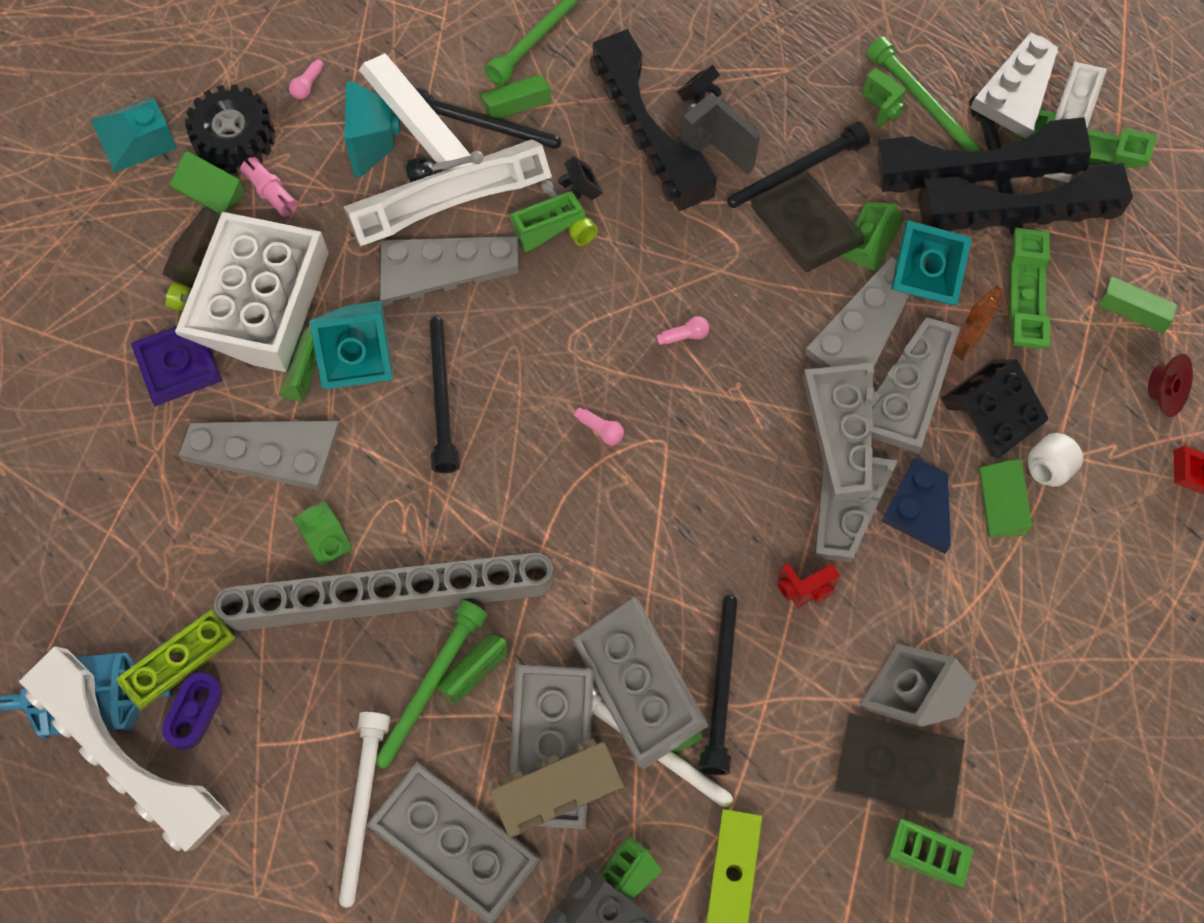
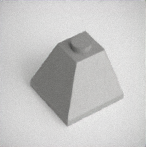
[860,644,977,727]

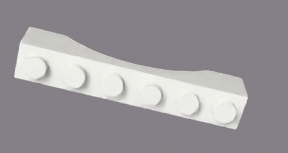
[343,139,552,246]
[19,646,230,852]

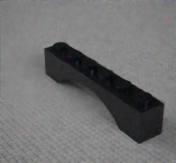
[590,29,717,211]
[878,117,1092,193]
[917,163,1133,232]

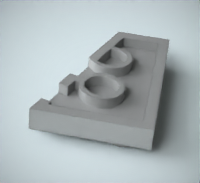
[814,457,898,563]

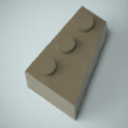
[490,738,624,838]

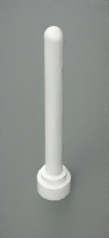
[592,685,733,807]
[339,712,390,908]

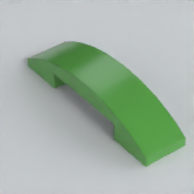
[1014,110,1157,168]
[1008,228,1050,350]

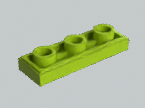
[116,609,236,712]
[706,809,762,923]

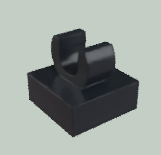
[677,65,722,105]
[558,156,603,200]

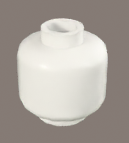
[1027,433,1083,487]

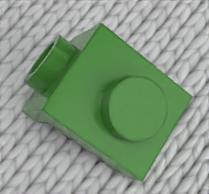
[862,67,906,128]
[293,501,352,566]

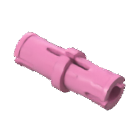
[240,157,298,217]

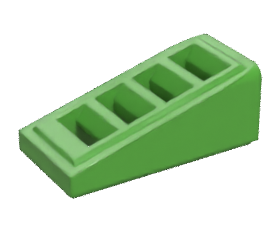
[509,191,586,252]
[885,818,974,889]
[600,836,662,900]

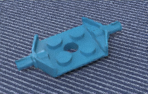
[0,653,173,740]

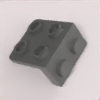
[679,92,760,173]
[544,866,660,923]

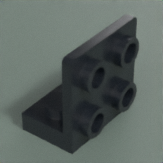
[941,359,1048,458]

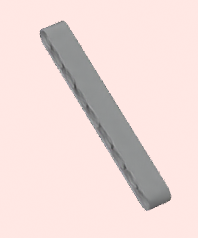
[214,553,554,631]

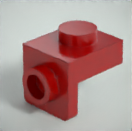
[1173,446,1204,494]
[777,563,840,608]

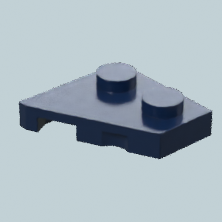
[881,458,951,554]

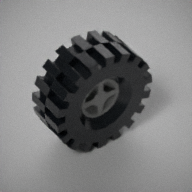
[185,85,275,173]

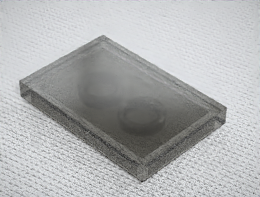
[751,171,865,273]
[834,713,965,819]

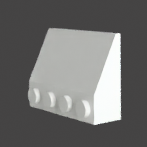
[175,212,329,372]

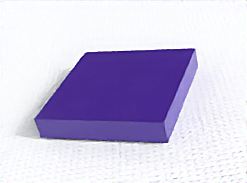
[131,326,222,407]

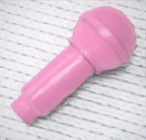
[288,59,324,100]
[656,316,710,345]
[574,408,624,445]

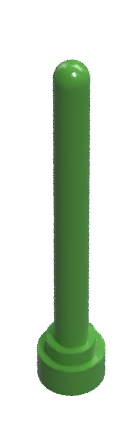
[484,0,580,86]
[866,36,980,152]
[376,600,488,769]

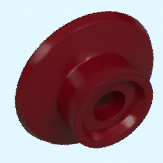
[1148,354,1193,417]

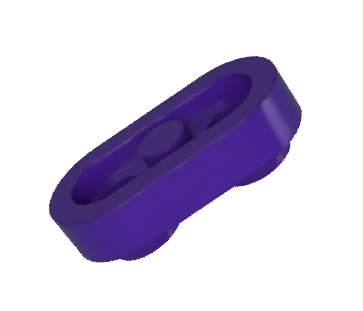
[162,673,222,750]

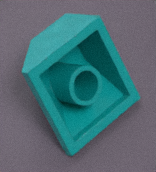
[344,81,401,177]
[91,96,177,173]
[890,221,972,306]
[309,301,393,390]

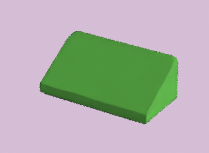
[479,74,552,119]
[170,151,245,215]
[839,202,903,271]
[1098,277,1177,334]
[279,326,317,402]
[979,459,1032,537]
[436,634,508,705]

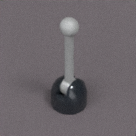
[407,150,484,182]

